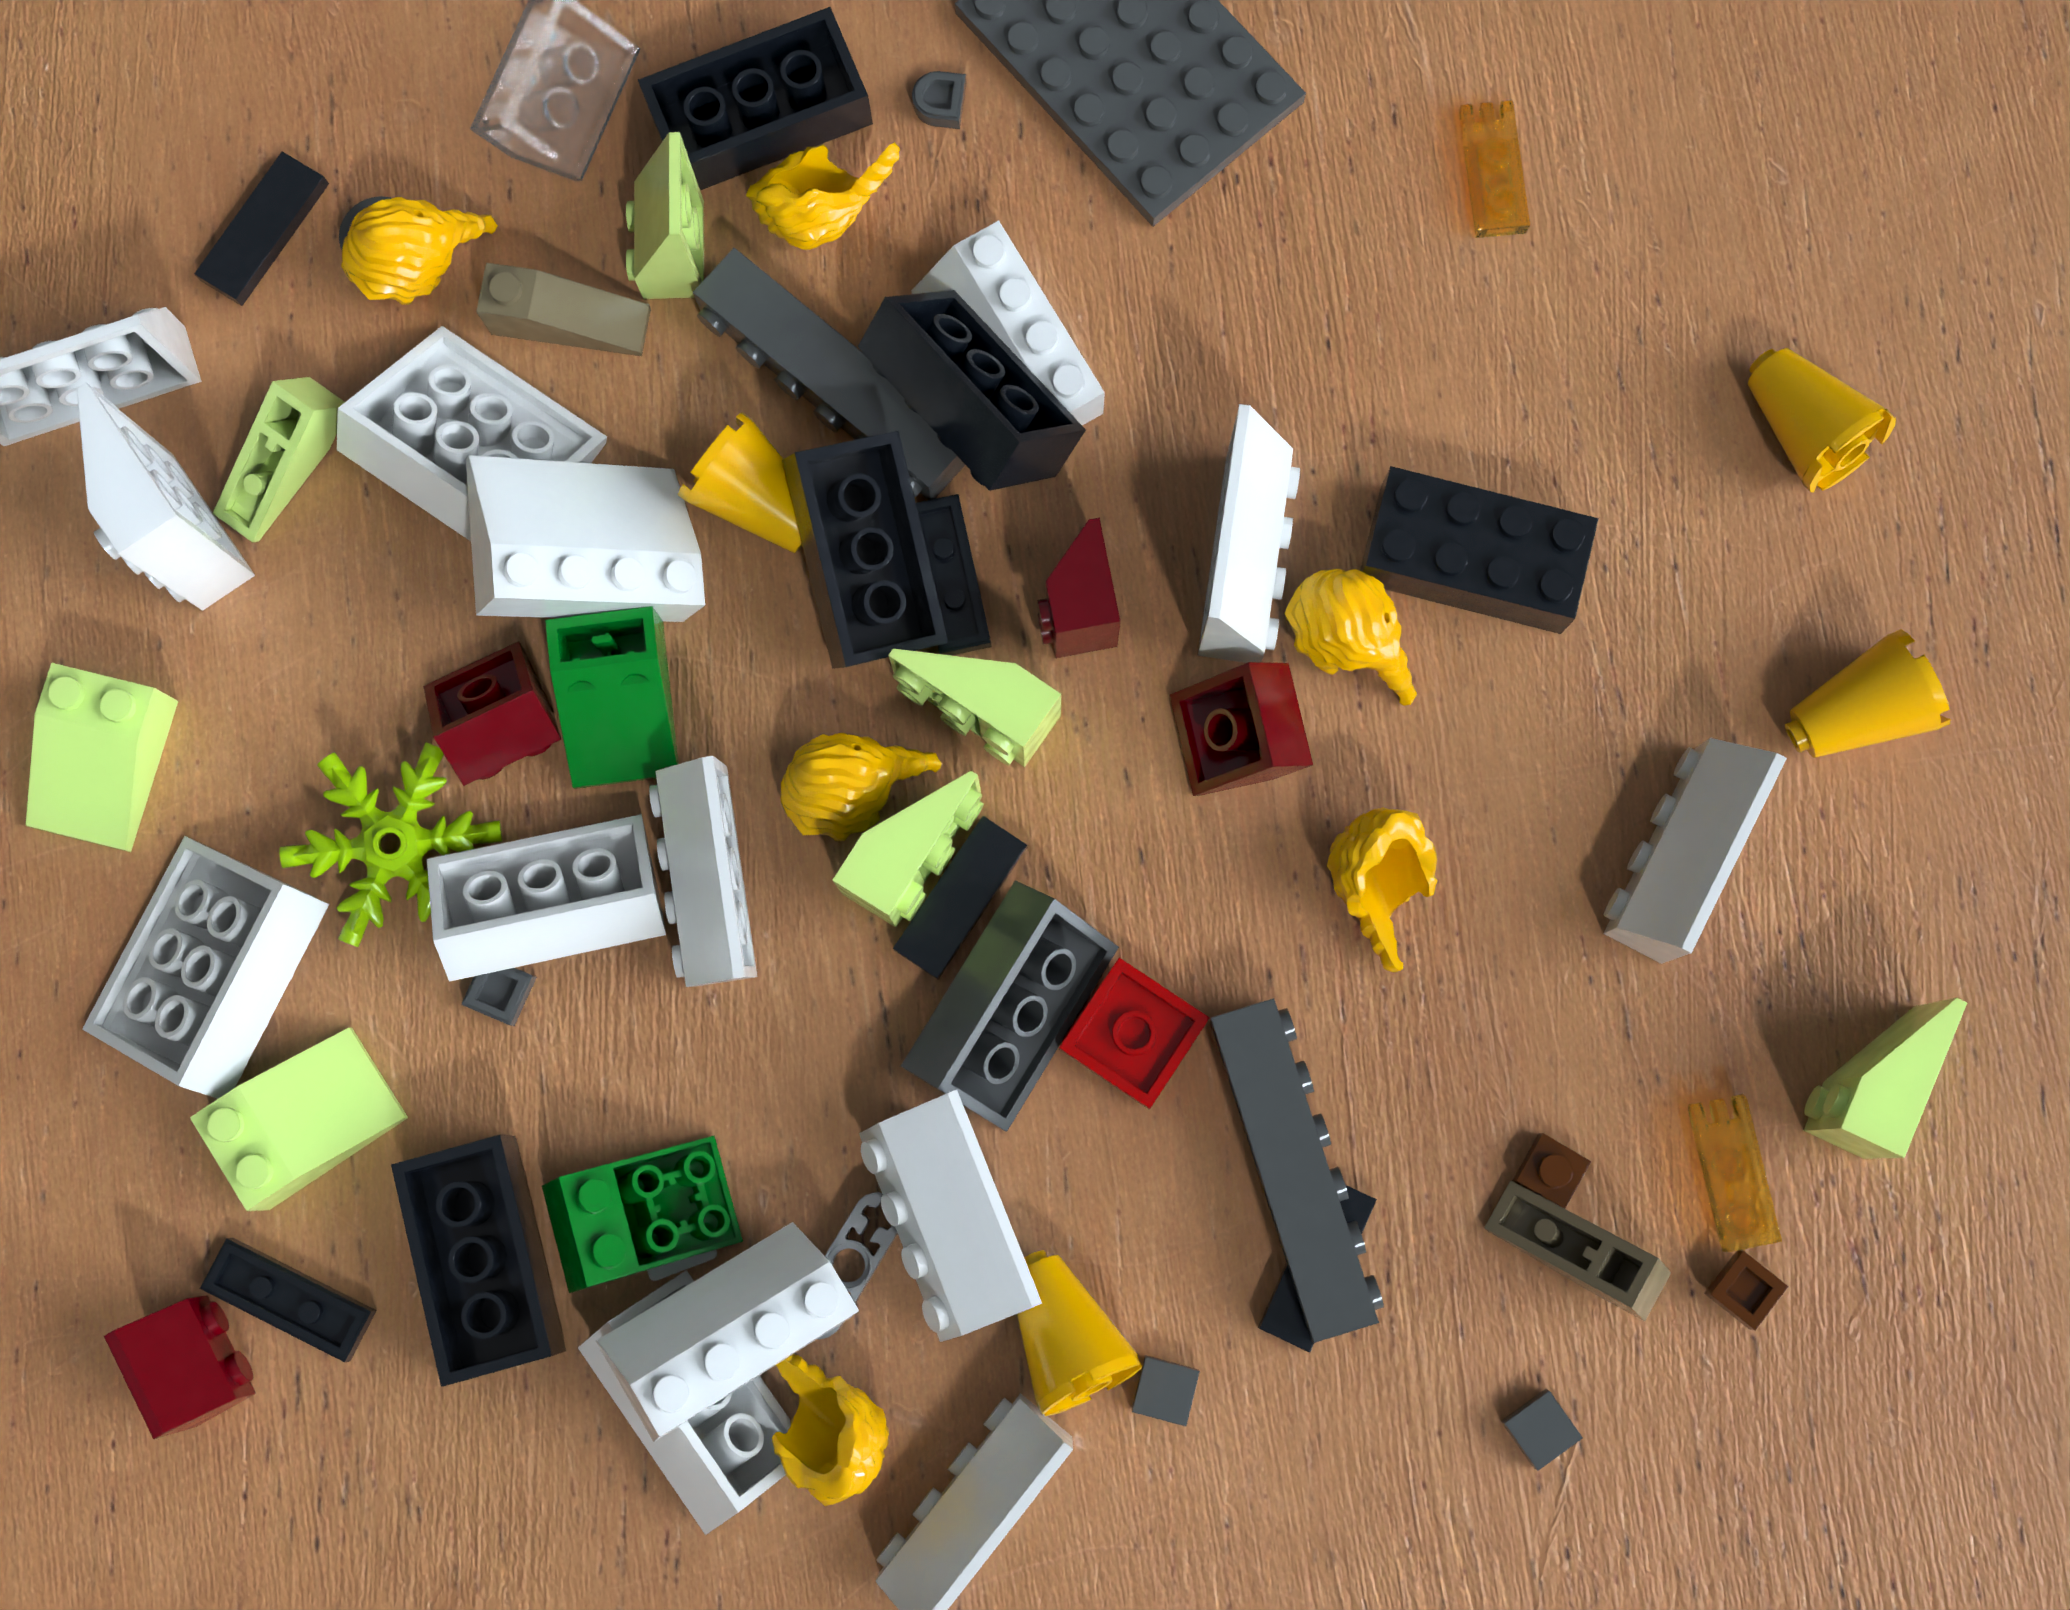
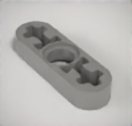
[818,1192,898,1339]

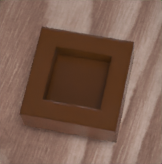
[1512,1133,1591,1209]
[1704,1250,1789,1331]

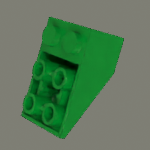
[545,606,678,789]
[542,1136,743,1293]

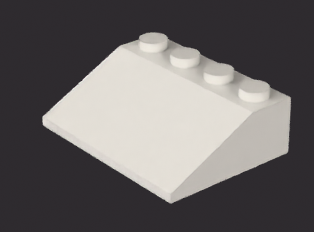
[0,307,202,446]
[337,326,607,541]
[77,383,255,611]
[1198,404,1300,663]
[466,455,705,622]
[82,836,329,1099]

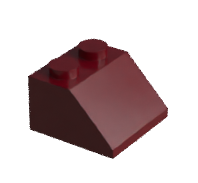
[1037,517,1121,658]
[423,641,562,786]
[1170,662,1313,796]
[104,1295,256,1439]

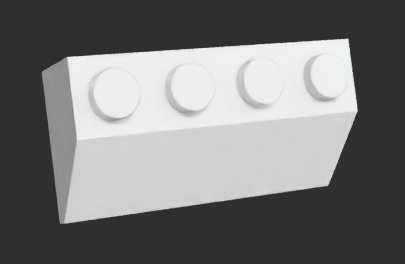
[911,220,1105,425]
[1603,738,1787,964]
[649,756,757,987]
[427,814,666,982]
[859,1090,1042,1342]
[596,1222,859,1442]
[578,1270,791,1535]
[875,1393,1073,1610]

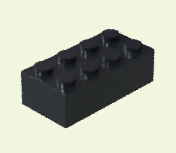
[638,7,873,190]
[858,290,1086,491]
[782,431,948,669]
[1360,466,1599,634]
[391,1135,566,1387]

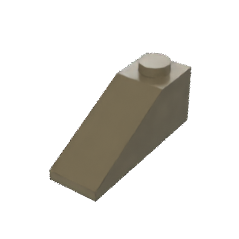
[476,263,651,356]
[1484,1180,1671,1321]

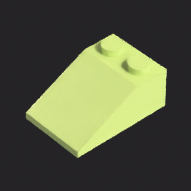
[626,132,704,299]
[25,663,178,852]
[1803,998,1967,1159]
[190,1028,408,1211]

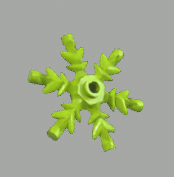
[279,742,502,947]

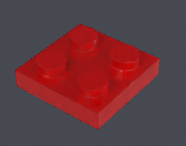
[1059,957,1210,1110]

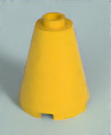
[1748,348,1896,492]
[678,412,803,554]
[1785,629,1951,758]
[1017,1250,1142,1416]

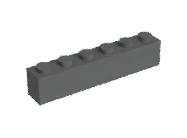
[693,248,965,500]
[1210,998,1384,1343]

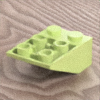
[888,649,1061,767]
[832,771,984,927]

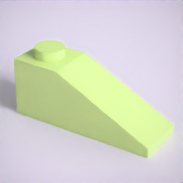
[212,377,345,542]

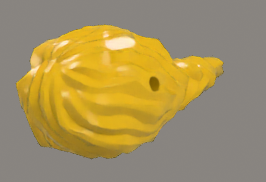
[746,142,900,250]
[340,197,498,305]
[1284,569,1417,706]
[780,733,942,841]
[1327,807,1438,972]
[772,1354,889,1506]

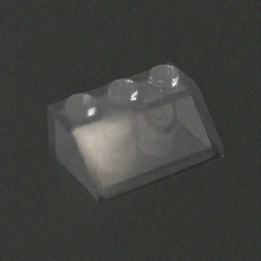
[470,0,640,181]

